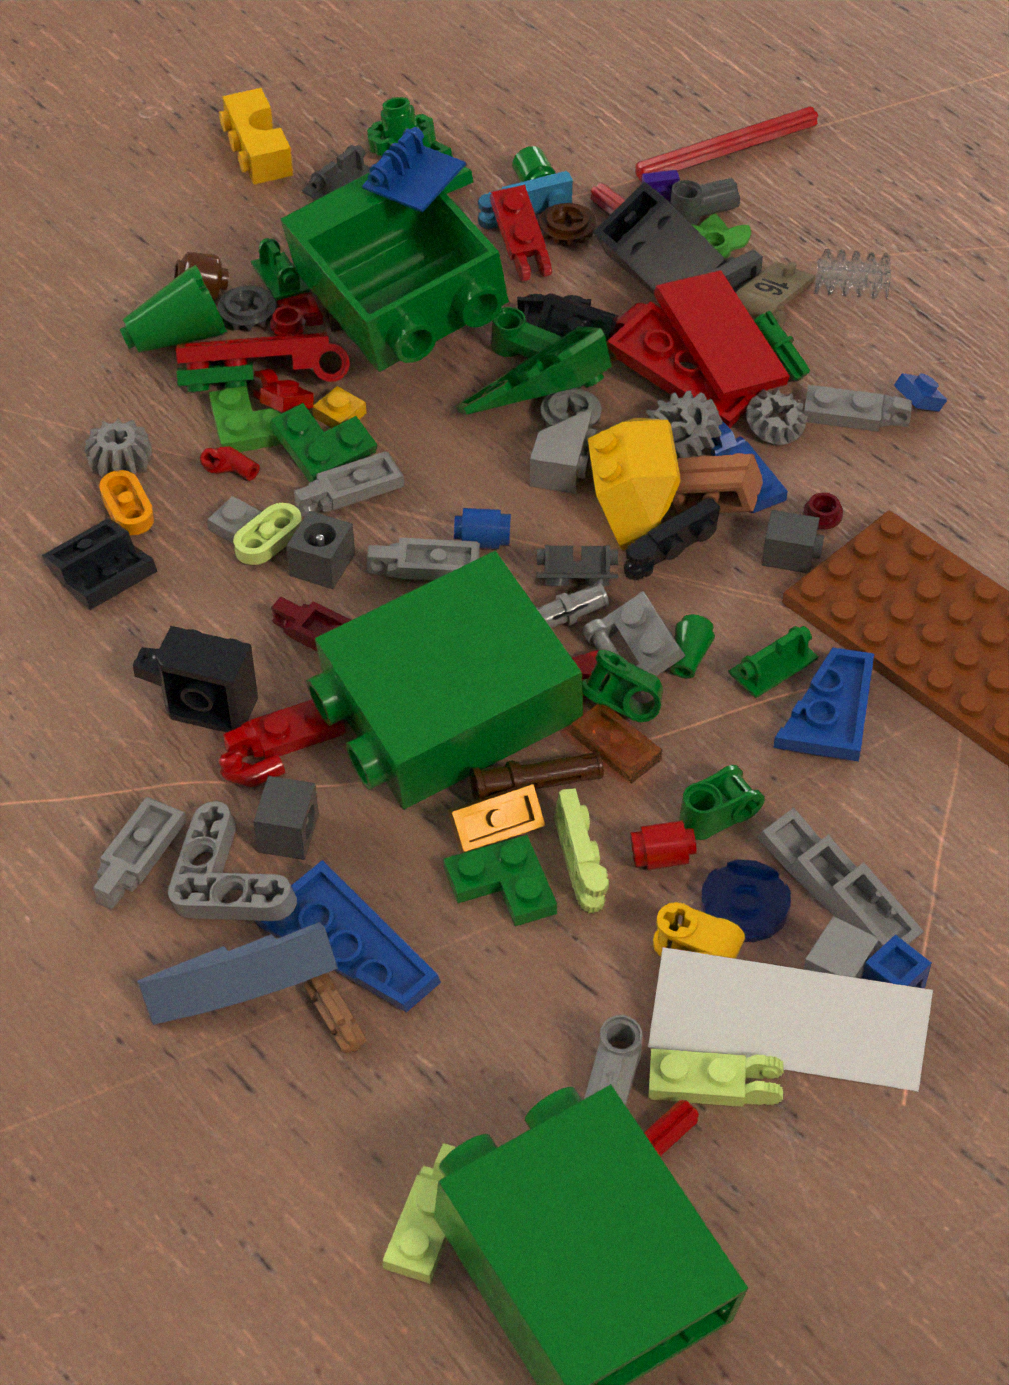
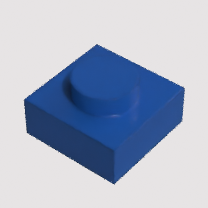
[894,373,947,412]

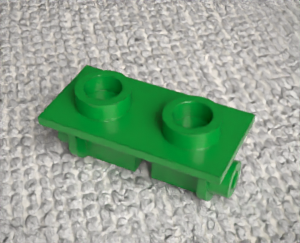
[251,238,310,301]
[728,626,819,698]

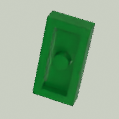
[176,361,254,392]

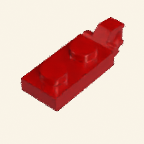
[223,699,346,759]

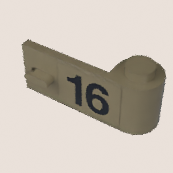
[736,261,815,329]

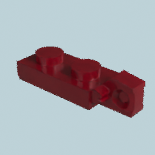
[271,597,351,652]

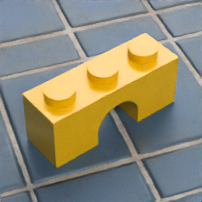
[219,88,293,185]

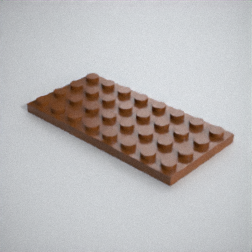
[782,510,1009,767]

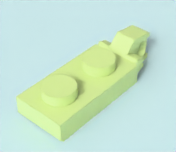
[382,1143,456,1284]

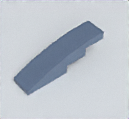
[137,922,338,1025]

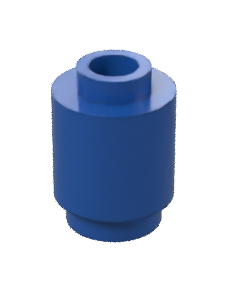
[454,508,511,549]

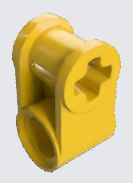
[653,902,745,959]

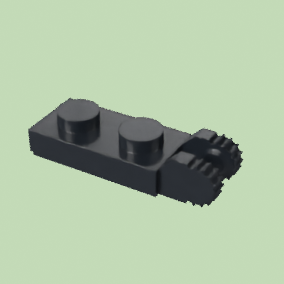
[624,497,720,581]

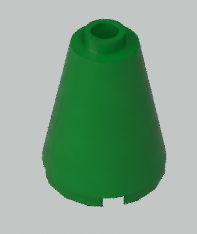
[119,265,228,353]

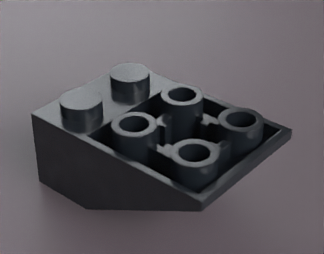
[593,181,727,295]

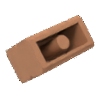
[672,453,763,514]

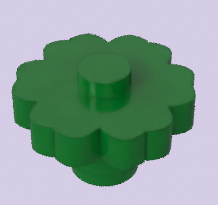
[367,97,436,156]

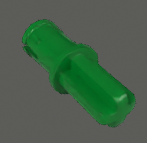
[754,311,810,382]

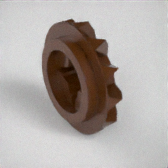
[539,203,596,246]

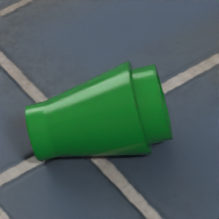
[671,614,715,679]

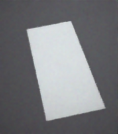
[648,947,933,1092]

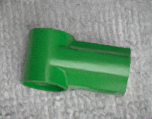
[491,307,562,358]

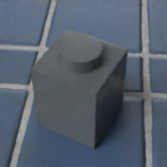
[762,510,825,573]

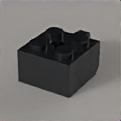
[133,626,258,733]

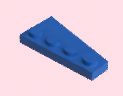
[255,860,441,1013]

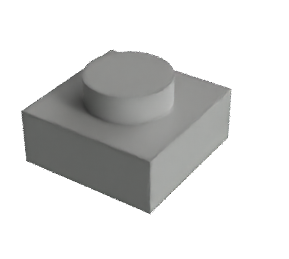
[207,496,261,544]

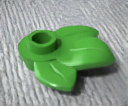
[691,214,751,259]

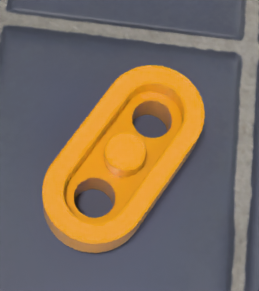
[99,470,154,535]

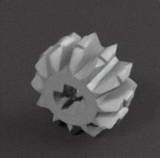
[85,418,152,478]

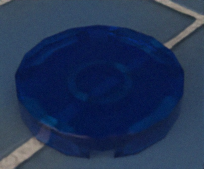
[701,859,791,942]

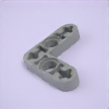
[168,801,297,921]

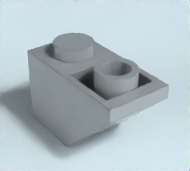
[530,411,598,494]

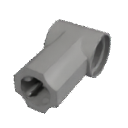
[584,1015,642,1106]

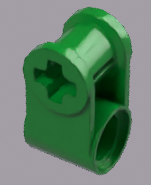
[582,650,663,722]
[679,765,765,840]

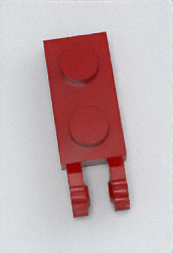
[490,185,552,282]

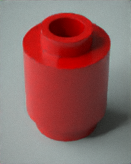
[630,820,697,870]

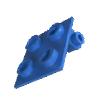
[362,127,466,213]

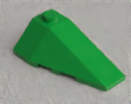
[454,326,612,415]

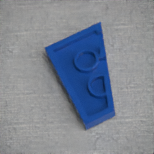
[773,647,874,762]

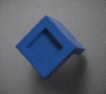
[862,934,932,989]

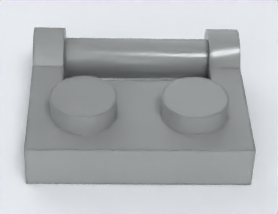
[582,591,685,676]

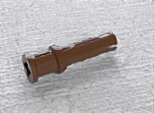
[470,751,604,801]

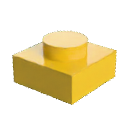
[312,386,367,428]

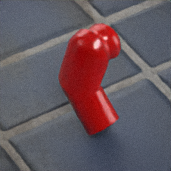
[200,446,260,481]

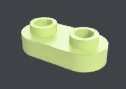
[233,503,302,565]

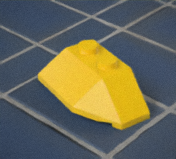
[588,418,681,550]

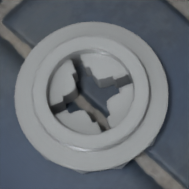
[746,387,808,445]
[541,388,602,428]

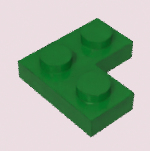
[270,403,377,483]
[443,835,558,926]

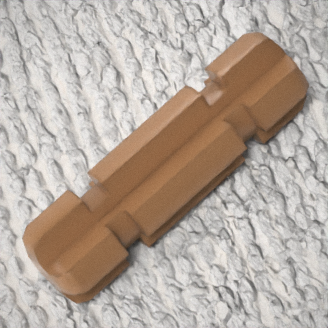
[304,973,366,1053]

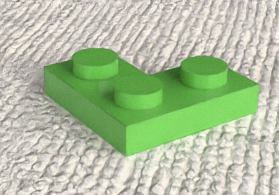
[209,386,282,452]

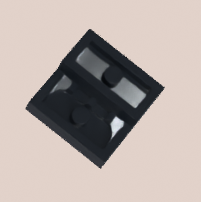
[42,518,158,610]

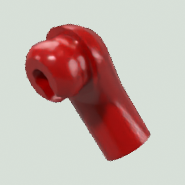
[219,751,285,787]

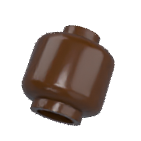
[174,252,229,301]

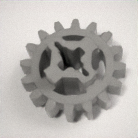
[646,391,723,460]

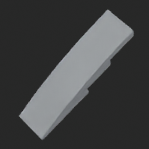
[757,807,924,950]

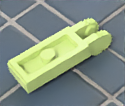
[554,788,609,914]
[648,1048,784,1107]

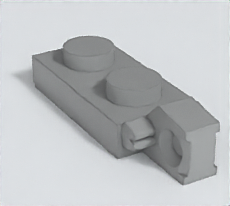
[804,385,912,432]
[294,451,404,517]
[367,538,480,580]
[93,797,186,910]

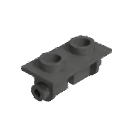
[302,145,370,200]
[537,545,618,586]

